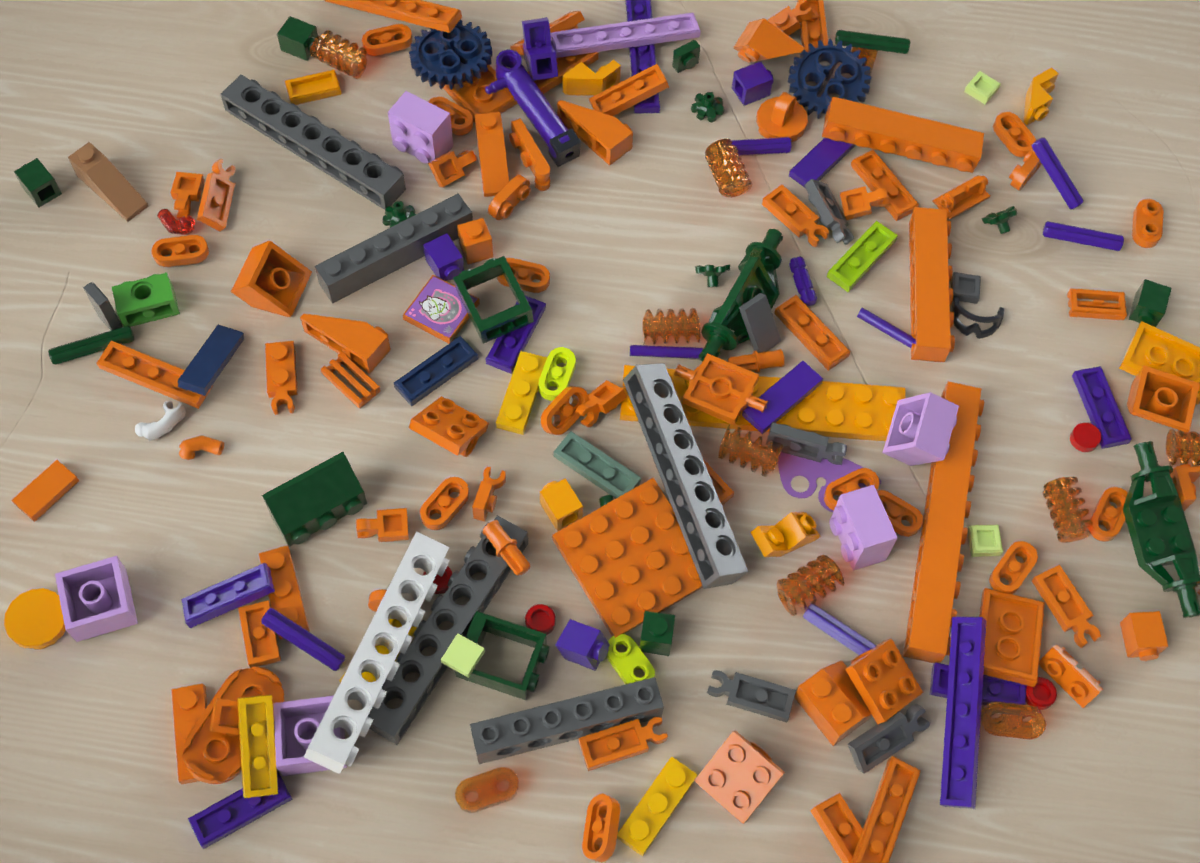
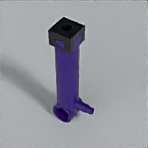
[485,49,581,167]

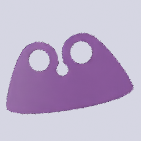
[777,451,881,512]

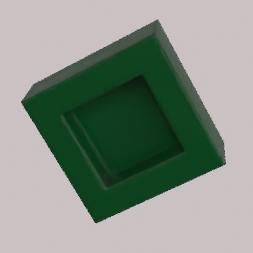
[672,40,701,73]

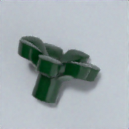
[691,92,724,122]
[382,201,416,228]
[982,206,1017,234]
[695,264,731,287]

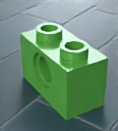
[112,273,180,327]

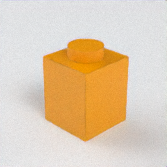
[540,478,583,532]

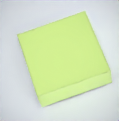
[964,71,1001,104]
[967,525,1003,557]
[441,633,485,678]

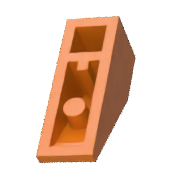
[557,100,633,165]
[474,112,509,197]
[300,314,391,374]

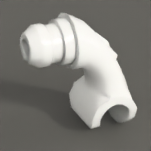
[135,401,186,441]

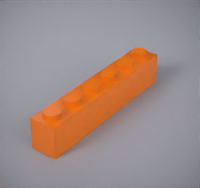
[822,96,984,173]
[909,207,955,362]

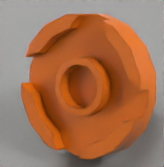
[756,92,808,142]

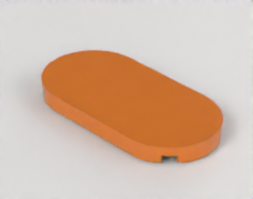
[183,666,284,784]

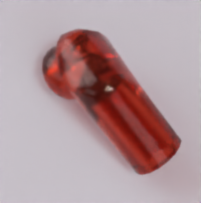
[157,209,195,235]

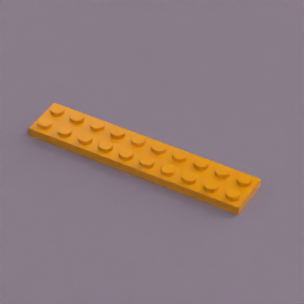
[620,365,905,442]

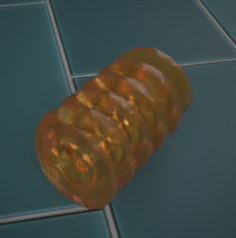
[310,30,367,79]
[705,139,753,197]
[642,308,700,345]
[718,424,784,477]
[1165,429,1200,467]
[1042,476,1093,543]
[777,555,845,616]

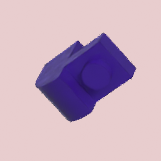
[522,17,558,81]

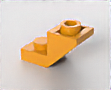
[563,60,621,96]
[1024,67,1058,125]
[750,512,821,557]

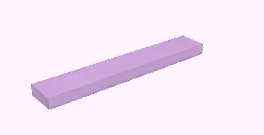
[550,12,701,58]

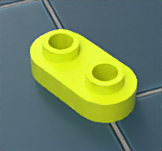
[539,347,576,401]
[606,634,655,685]

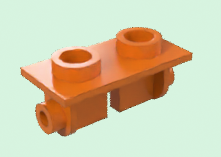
[932,175,990,220]
[1039,644,1103,708]

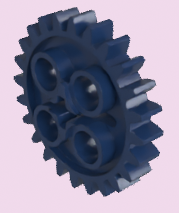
[409,20,493,90]
[788,39,872,119]

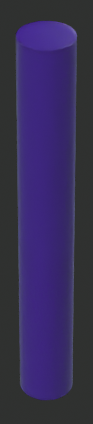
[857,307,916,348]
[630,345,703,359]

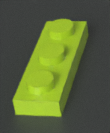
[827,221,898,292]

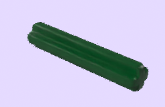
[835,30,910,54]
[48,326,134,365]

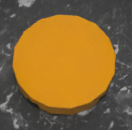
[4,588,66,650]

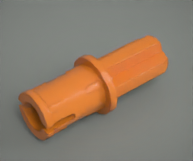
[727,349,785,373]
[482,520,531,576]

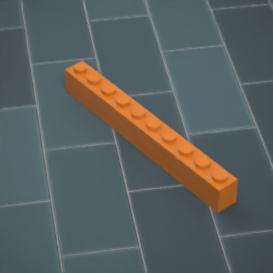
[903,381,984,663]

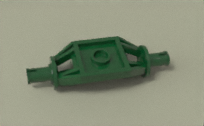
[699,229,783,362]
[1123,441,1200,618]

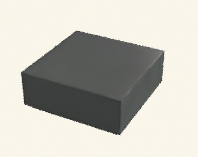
[951,272,981,304]

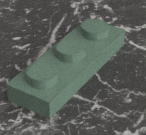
[553,431,641,498]

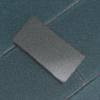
[83,282,122,330]
[739,293,781,353]

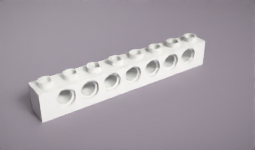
[304,531,450,774]

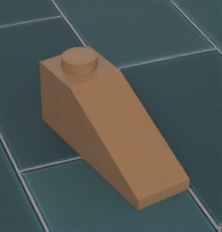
[68,142,148,222]

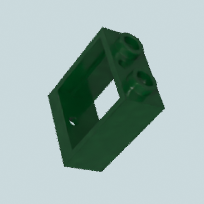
[453,256,534,344]
[455,611,550,700]

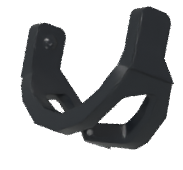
[952,296,1004,339]

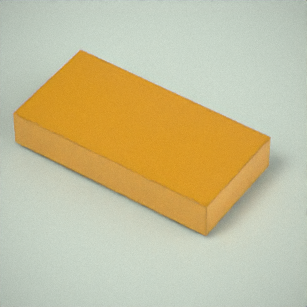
[285,69,342,105]

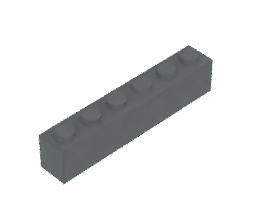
[315,193,473,304]

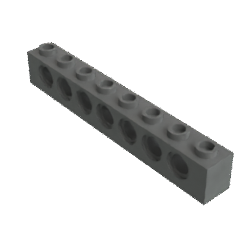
[220,74,406,210]
[623,363,748,589]
[368,515,529,745]

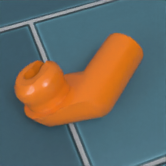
[179,435,224,460]

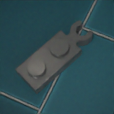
[804,179,854,245]
[765,422,847,465]
[707,670,796,723]
[848,704,930,773]

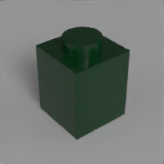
[277,16,320,61]
[14,158,62,208]
[1129,279,1172,327]
[639,611,675,656]

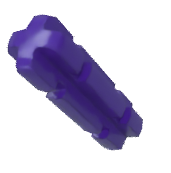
[789,256,817,306]

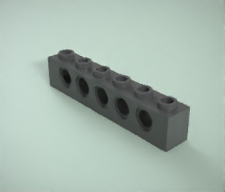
[470,677,664,764]

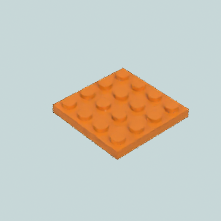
[551,478,703,638]

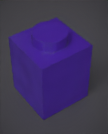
[731,61,774,106]
[423,233,464,281]
[555,619,610,671]

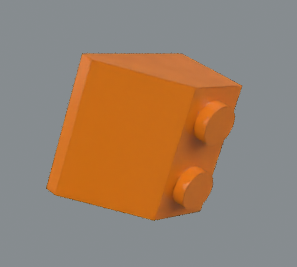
[733,18,805,63]
[231,240,312,317]
[1127,365,1200,433]
[794,660,873,746]

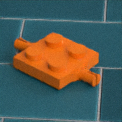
[674,353,768,425]

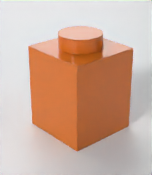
[457,218,493,265]
[1120,611,1168,661]

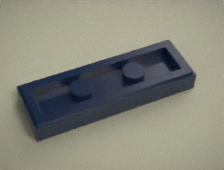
[178,324,244,396]
[394,336,478,407]

